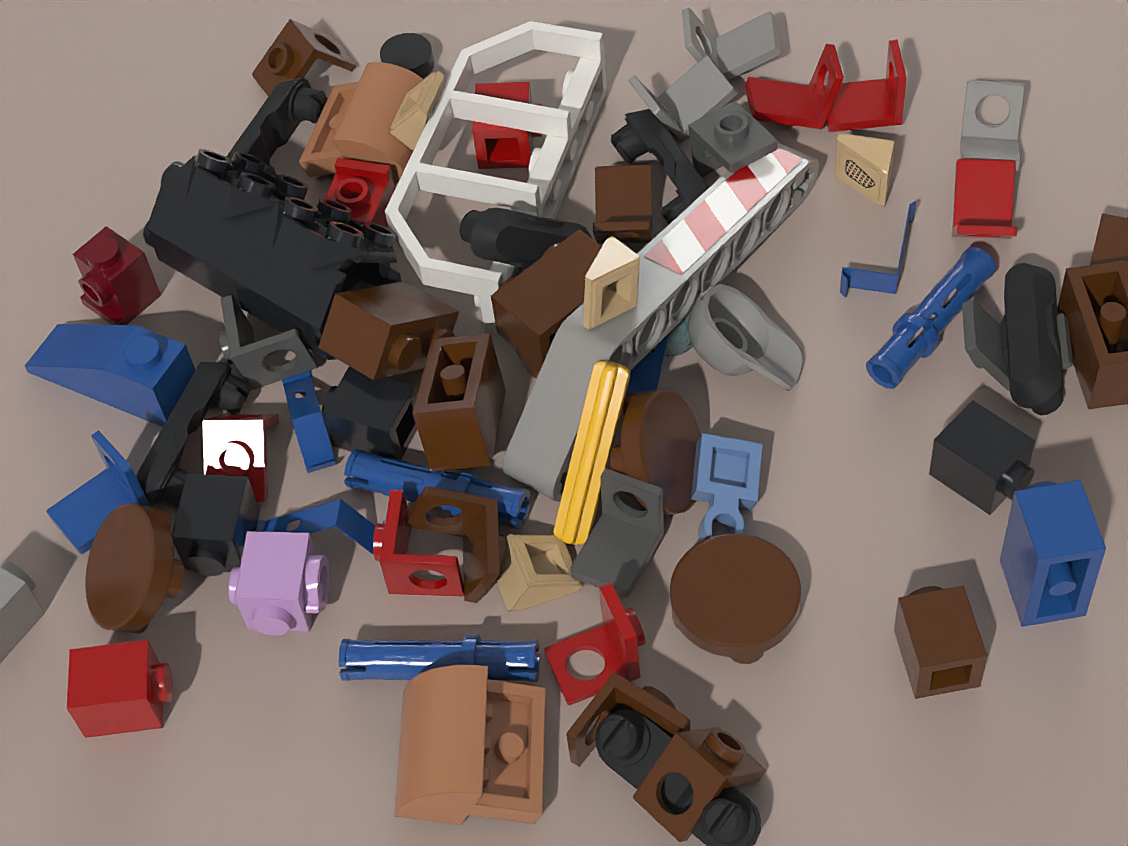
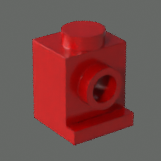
[325,157,395,228]

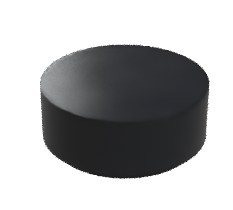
[380,33,434,79]

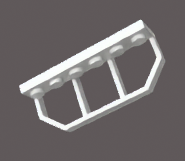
[385,21,607,335]

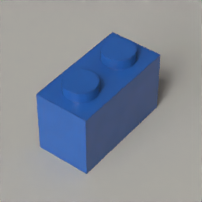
[999,480,1106,627]

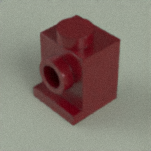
[72,226,161,325]

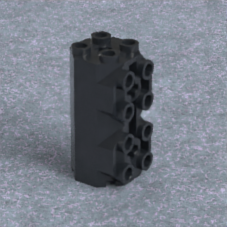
[143,149,402,360]

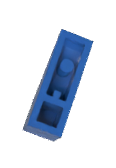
[25,324,195,427]

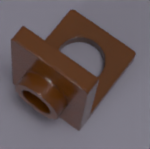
[252,19,357,97]
[593,165,653,244]
[405,486,506,603]
[566,672,691,767]
[633,727,767,842]

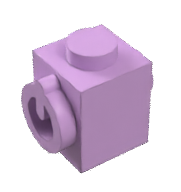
[228,531,330,636]

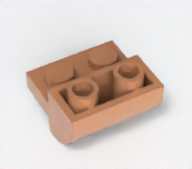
[299,62,424,183]
[394,665,546,825]

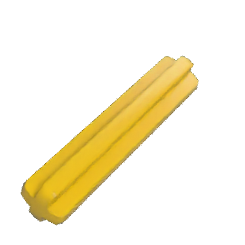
[553,361,630,545]

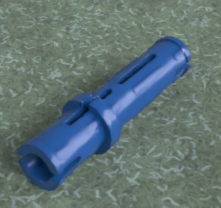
[866,247,996,389]
[344,449,531,529]
[338,634,540,682]

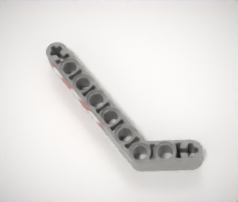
[502,142,819,502]

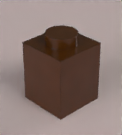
[894,585,987,699]

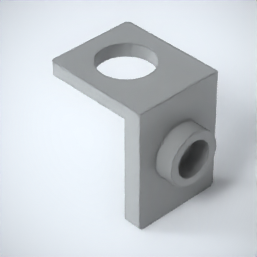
[682,7,781,80]
[628,56,738,142]
[960,80,1024,171]

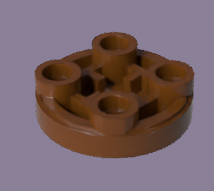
[610,388,701,515]
[85,503,185,634]
[670,533,801,664]

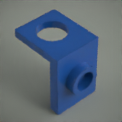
[46,430,150,554]

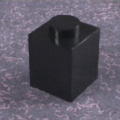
[322,366,417,460]
[929,400,1035,515]
[172,473,260,576]

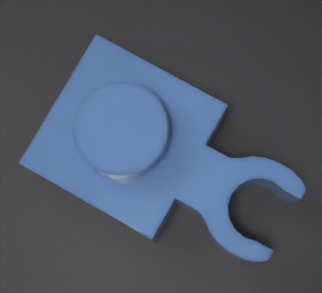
[691,433,763,542]

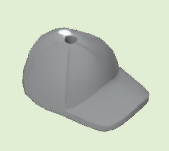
[688,284,803,391]

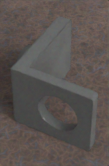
[688,101,778,177]
[218,295,317,390]
[962,299,1073,391]
[570,468,664,598]

